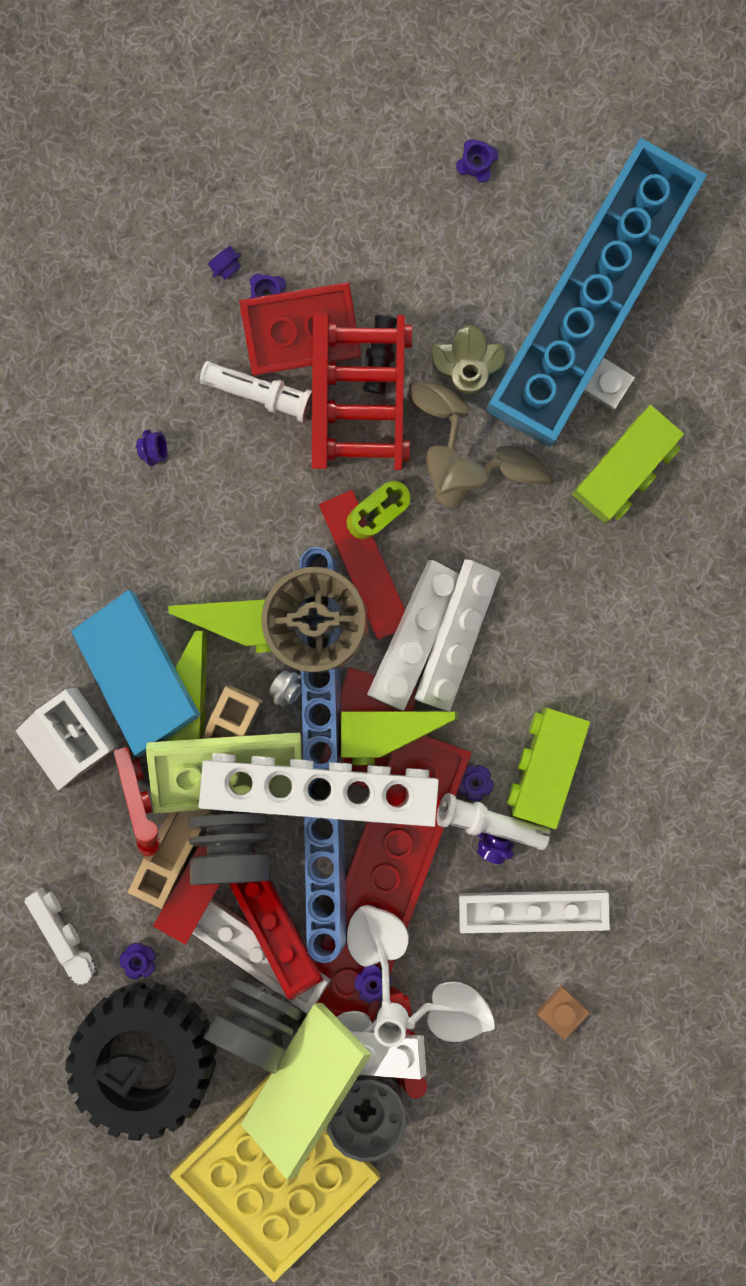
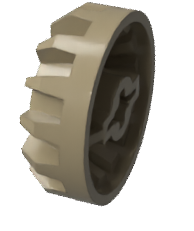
[262,567,368,673]

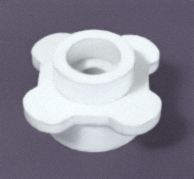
[269,670,302,708]

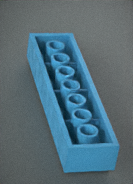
[486,137,707,448]

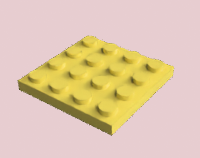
[170,1073,380,1282]

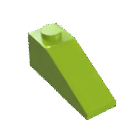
[168,599,272,653]
[165,631,208,741]
[341,712,459,765]

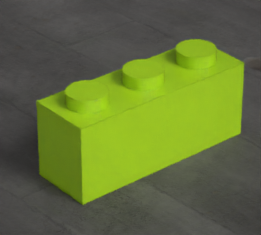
[571,404,684,523]
[506,706,590,829]

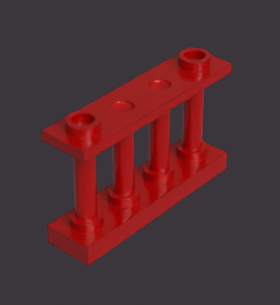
[312,314,412,470]

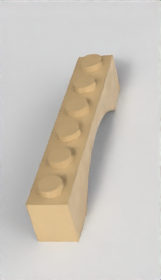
[127,685,264,909]

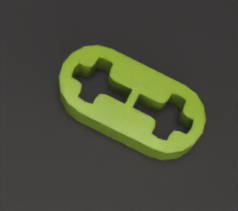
[347,481,411,539]

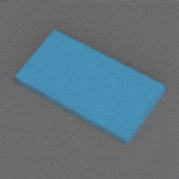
[71,590,201,757]

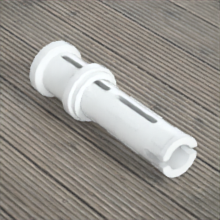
[200,361,312,423]
[437,793,550,850]

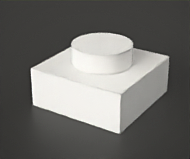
[584,358,635,411]

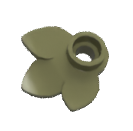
[431,324,505,395]

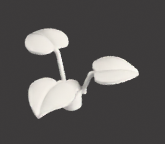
[336,905,495,1047]

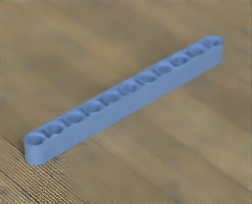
[299,547,347,963]

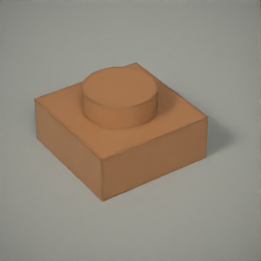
[536,985,590,1040]

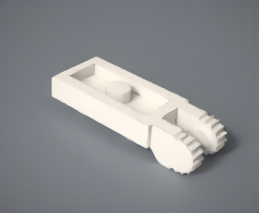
[24,887,96,985]

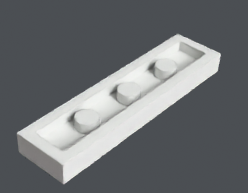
[414,559,500,712]
[367,560,459,711]
[459,890,610,933]
[192,898,331,1014]
[282,1028,427,1079]

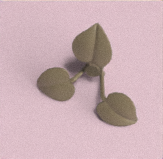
[409,383,554,508]

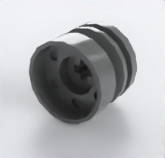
[188,810,271,885]
[203,978,304,1074]
[327,1075,407,1162]

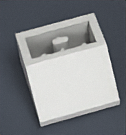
[16,688,119,791]

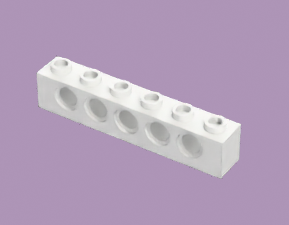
[199,753,438,827]

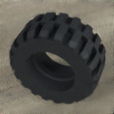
[65,983,217,1141]

